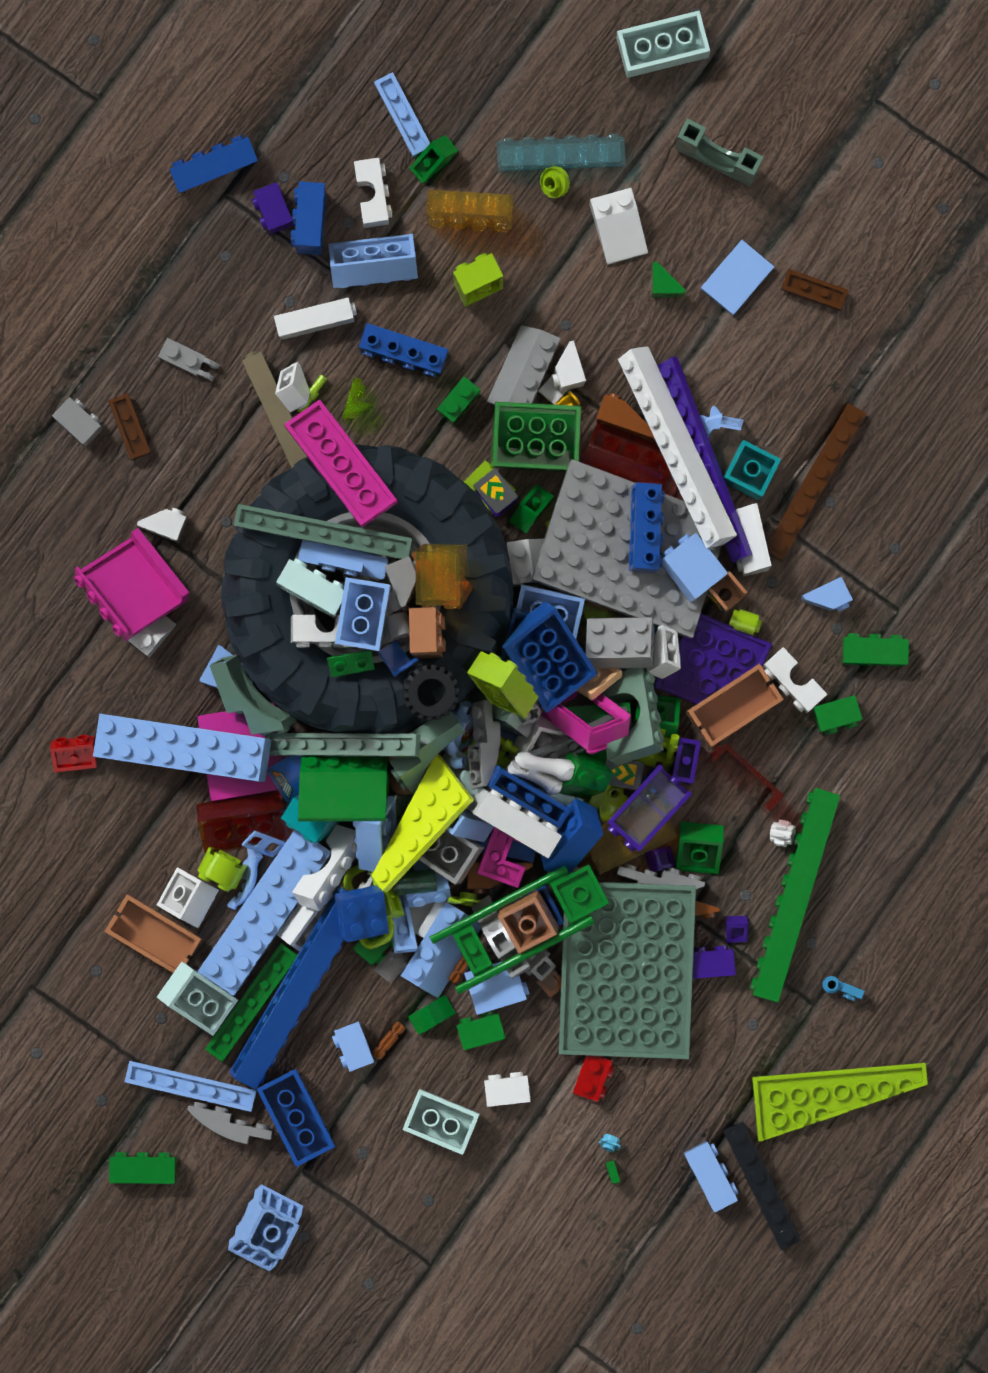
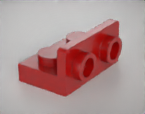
[50,735,97,773]
[572,1055,614,1102]

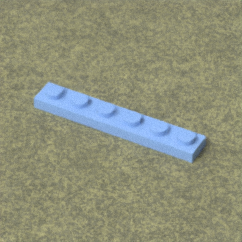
[125,1061,257,1112]

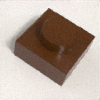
[536,969,561,998]

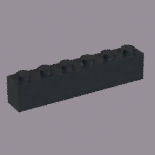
[722,1121,801,1250]

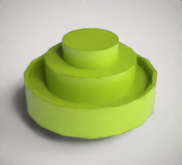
[540,166,570,198]

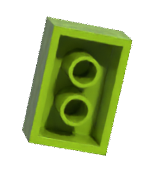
[453,253,503,307]
[467,651,539,719]

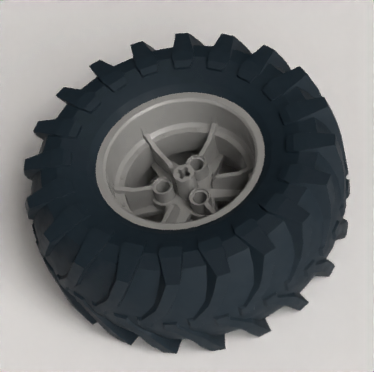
[221,444,513,734]

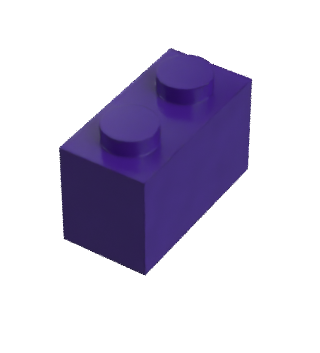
[252,182,294,235]
[672,737,701,785]
[692,945,736,979]

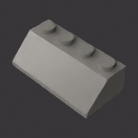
[487,325,560,406]

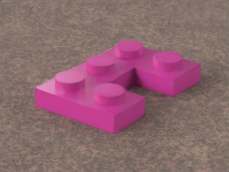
[477,827,525,888]

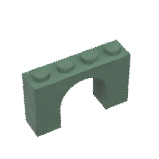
[675,118,764,187]
[602,668,664,766]

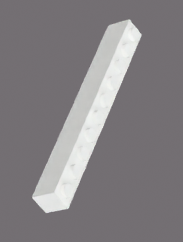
[618,347,737,548]

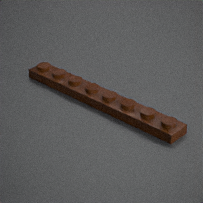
[767,403,867,561]

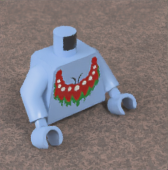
[443,700,474,769]

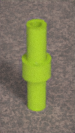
[296,374,327,413]

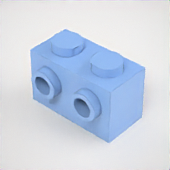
[332,1022,375,1072]

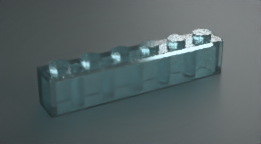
[497,134,625,171]

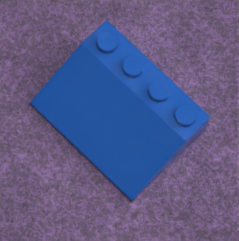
[502,601,598,713]

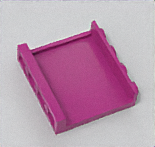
[74,528,189,642]
[197,703,288,802]

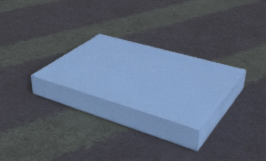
[700,240,774,316]

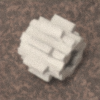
[770,819,796,847]

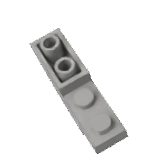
[467,700,500,790]
[617,864,705,889]
[471,895,531,979]
[188,1102,273,1144]

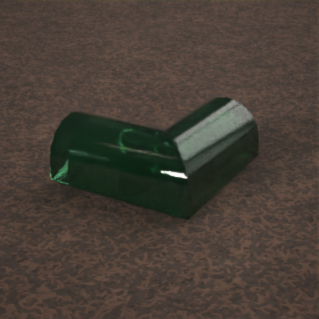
[393,865,437,895]

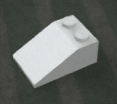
[589,188,648,265]

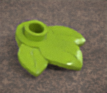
[589,785,630,823]
[447,892,480,907]

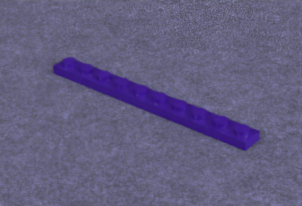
[657,357,752,563]

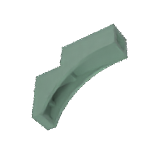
[210,655,297,736]
[389,711,465,795]

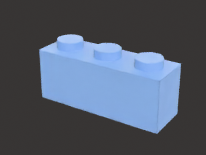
[684,1141,739,1212]

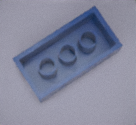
[257,1068,336,1167]

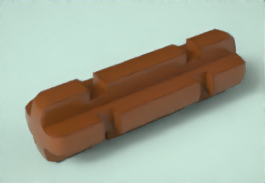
[449,956,469,984]
[372,1022,405,1060]

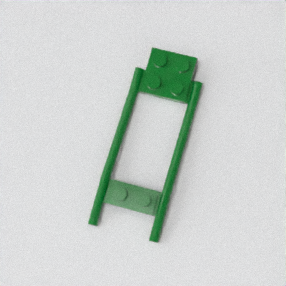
[429,865,609,994]

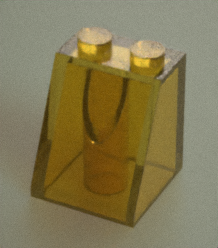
[415,544,467,609]

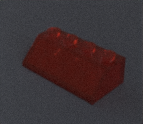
[582,422,670,491]
[196,791,289,853]

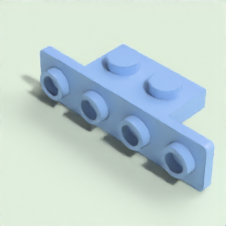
[298,540,388,580]

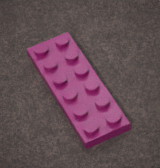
[284,399,398,528]

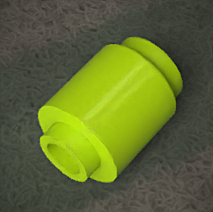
[729,609,762,636]

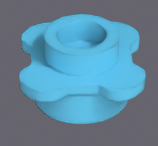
[598,1134,621,1152]

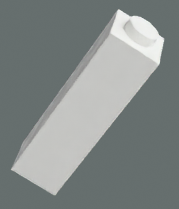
[274,298,357,340]

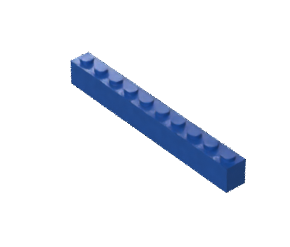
[230,885,349,1090]

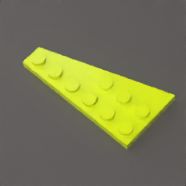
[372,755,474,892]

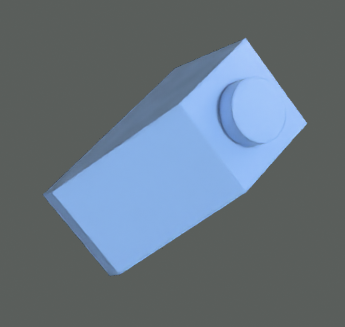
[801,577,853,612]

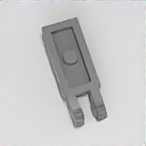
[158,338,220,381]

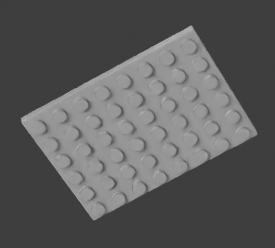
[531,459,722,639]

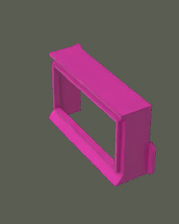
[541,691,631,754]

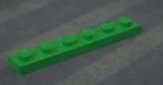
[205,943,297,1062]

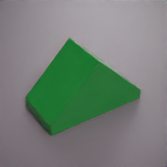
[652,261,686,297]
[408,995,456,1035]

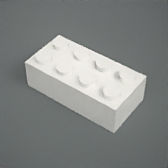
[467,786,562,858]

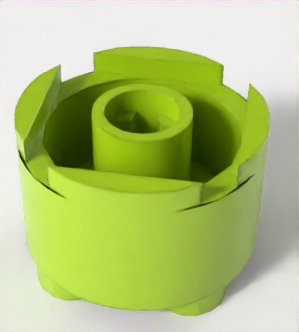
[197,847,248,892]

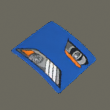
[267,756,303,802]

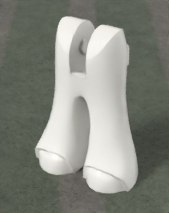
[507,752,575,795]

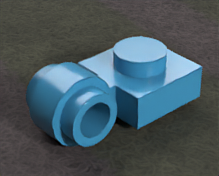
[822,976,865,1001]

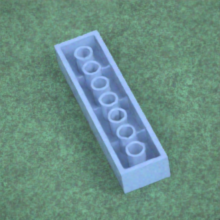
[93,714,272,782]
[198,830,331,996]

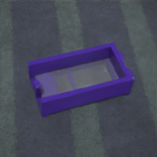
[607,765,692,852]

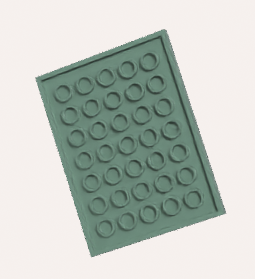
[559,882,696,1059]

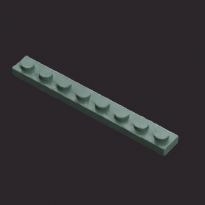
[234,504,412,559]
[265,733,421,757]

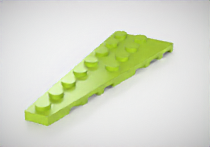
[752,1063,928,1142]

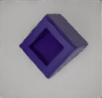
[645,846,676,872]
[726,916,748,943]

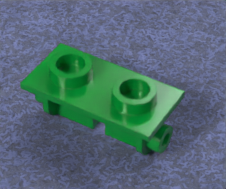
[327,649,375,677]

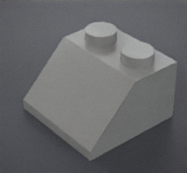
[385,557,421,612]

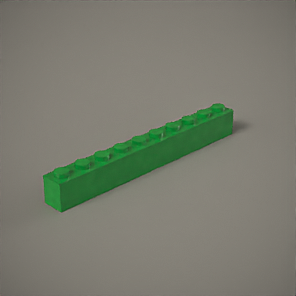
[749,788,840,1003]

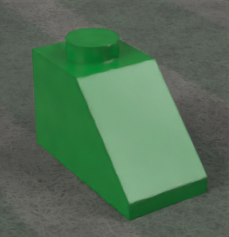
[409,135,459,184]
[509,484,554,534]

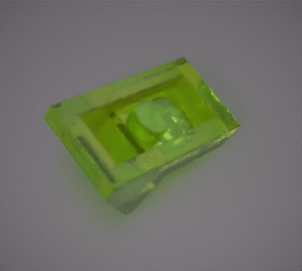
[342,377,373,422]

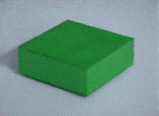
[605,1160,620,1184]

